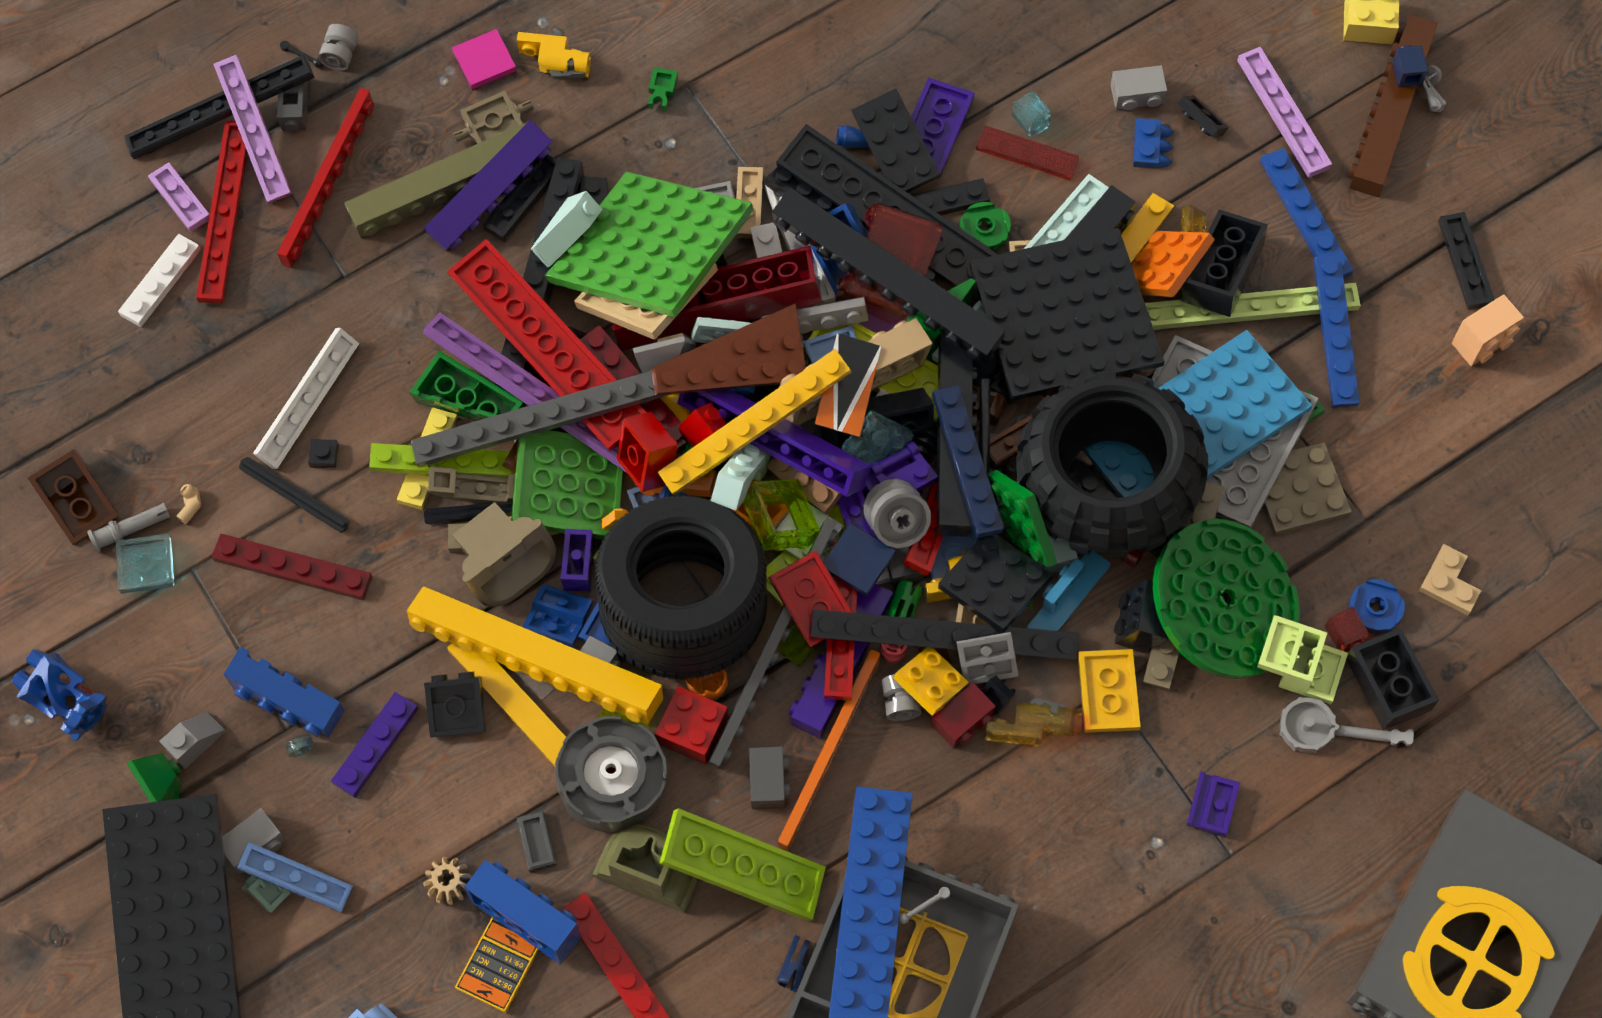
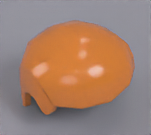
[684,669,728,700]

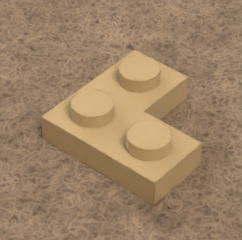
[1419,544,1481,616]

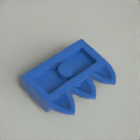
[1133,118,1174,168]

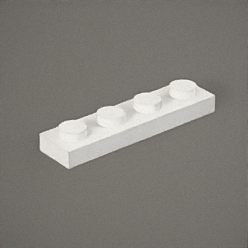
[118,234,201,327]

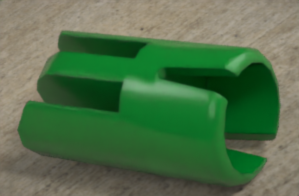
[886,580,923,618]

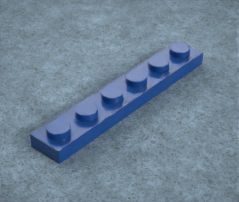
[1260,148,1354,278]
[1313,255,1360,408]

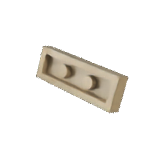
[735,167,763,239]

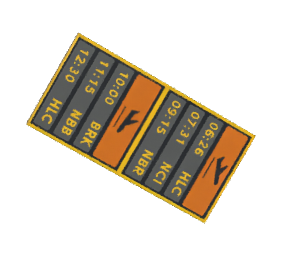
[455,917,539,1013]

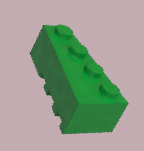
[409,351,526,421]

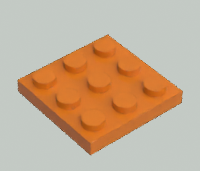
[1131,231,1215,297]

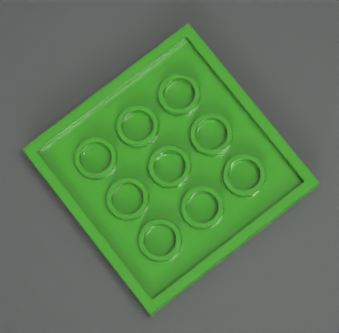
[511,430,623,540]

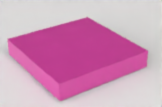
[452,29,517,90]

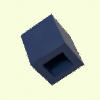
[1392,45,1428,87]

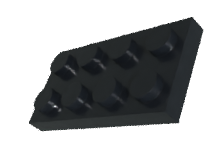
[851,89,940,193]

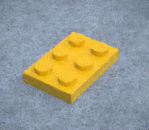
[1078,649,1141,733]

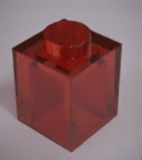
[1325,607,1369,652]

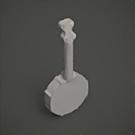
[1279,697,1414,754]

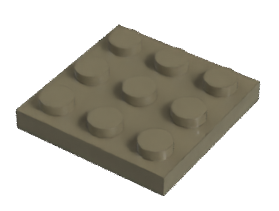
[1263,442,1351,536]

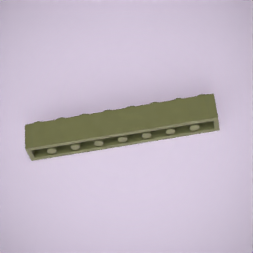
[344,123,535,238]

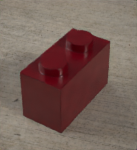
[932,683,995,749]

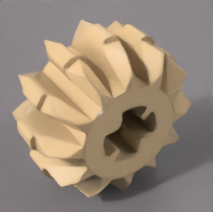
[423,857,472,905]

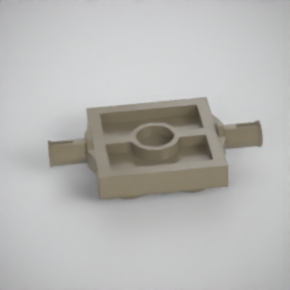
[452,91,534,144]

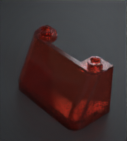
[836,203,943,323]

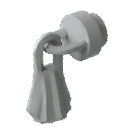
[1423,65,1447,113]

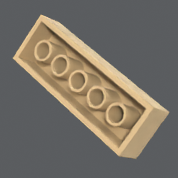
[780,318,933,425]

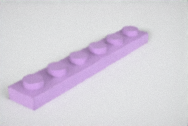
[1237,47,1332,178]
[213,55,292,204]

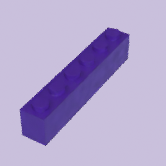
[423,119,552,251]
[789,584,893,739]

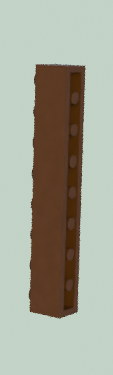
[1348,14,1438,198]

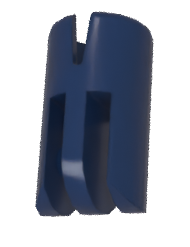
[776,935,816,992]

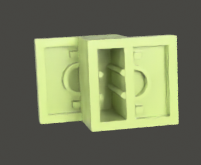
[1257,615,1348,705]

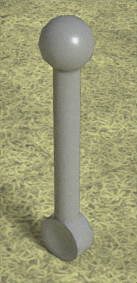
[899,887,950,924]

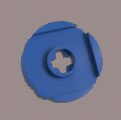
[1348,579,1405,634]

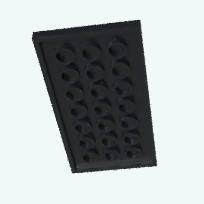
[102,794,241,1018]

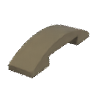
[428,466,515,504]

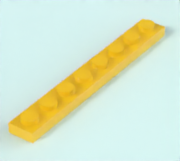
[658,349,852,496]

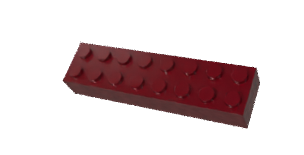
[613,246,823,351]

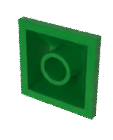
[127,753,182,803]

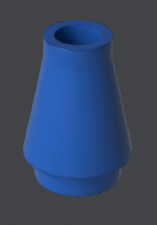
[836,124,869,149]

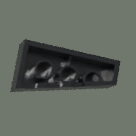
[823,388,934,458]

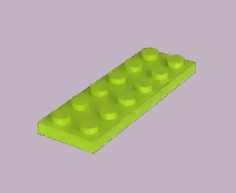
[659,808,826,921]

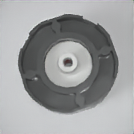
[555,716,667,832]

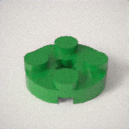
[960,202,1011,250]

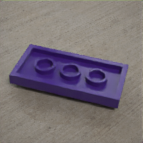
[911,77,975,179]

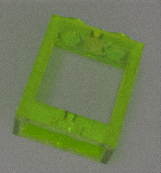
[743,479,820,551]

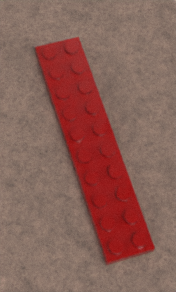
[447,239,647,452]

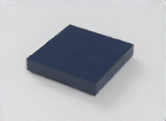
[823,524,896,597]

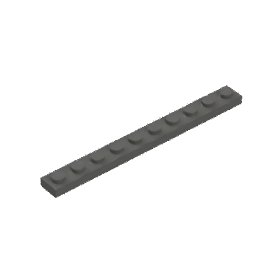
[411,371,672,467]
[707,517,838,768]

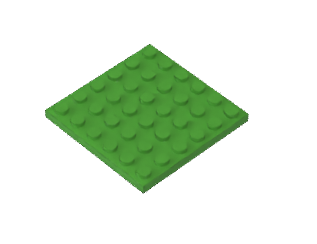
[545,172,754,317]

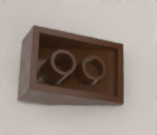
[27,449,118,545]

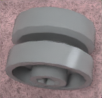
[864,479,931,548]

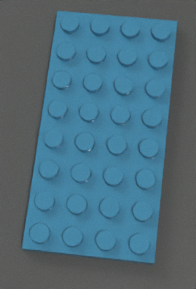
[1082,330,1312,498]

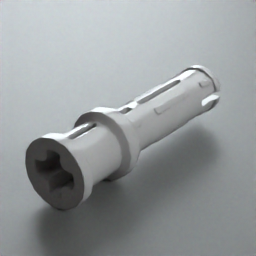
[87,502,171,552]

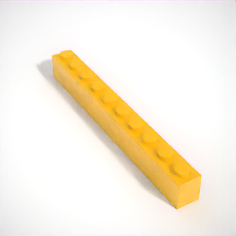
[407,586,663,725]

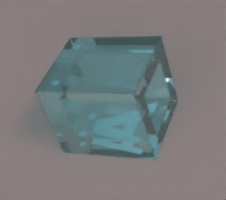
[1012,90,1051,137]

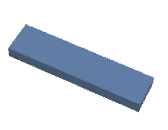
[237,842,353,913]

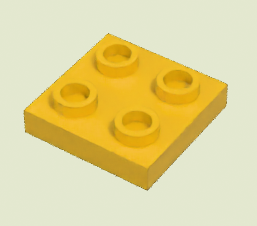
[893,647,969,716]

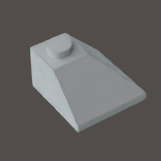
[633,336,696,373]

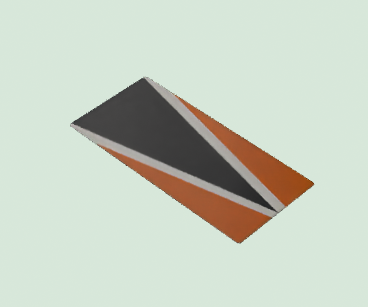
[815,333,881,437]

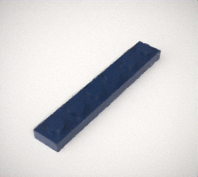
[932,385,1004,538]

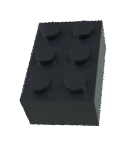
[1346,628,1439,730]

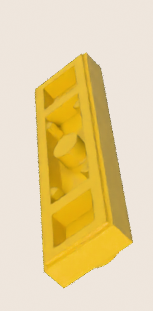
[1121,193,1174,264]

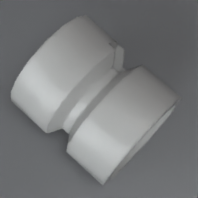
[318,24,359,71]
[882,674,922,721]

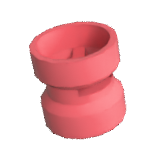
[880,643,908,664]

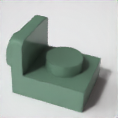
[241,875,291,913]

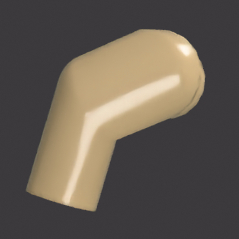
[176,484,201,524]

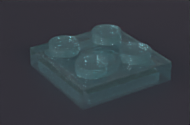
[116,533,174,594]

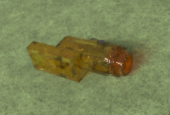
[985,698,1083,747]

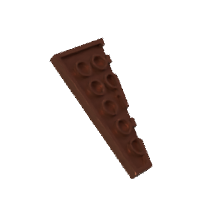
[651,304,806,395]

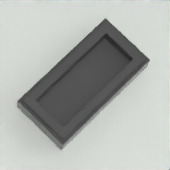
[517,811,557,872]

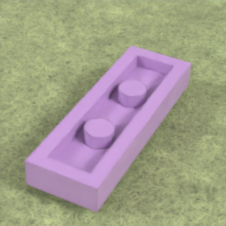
[148,162,210,233]

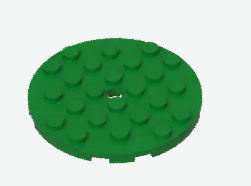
[1153,519,1300,679]

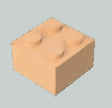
[1451,294,1524,366]

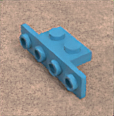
[1027,551,1111,631]

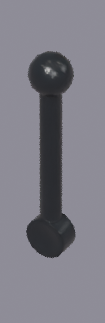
[280,41,323,68]

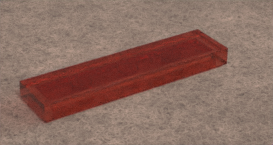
[976,125,1079,181]

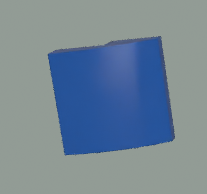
[522,584,593,648]

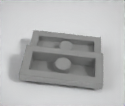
[957,632,1019,685]

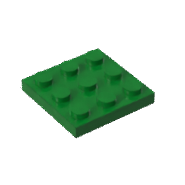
[987,470,1057,567]

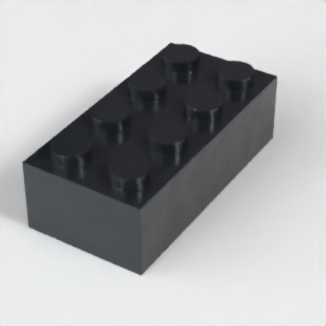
[1181,209,1268,317]

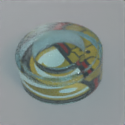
[285,734,315,757]

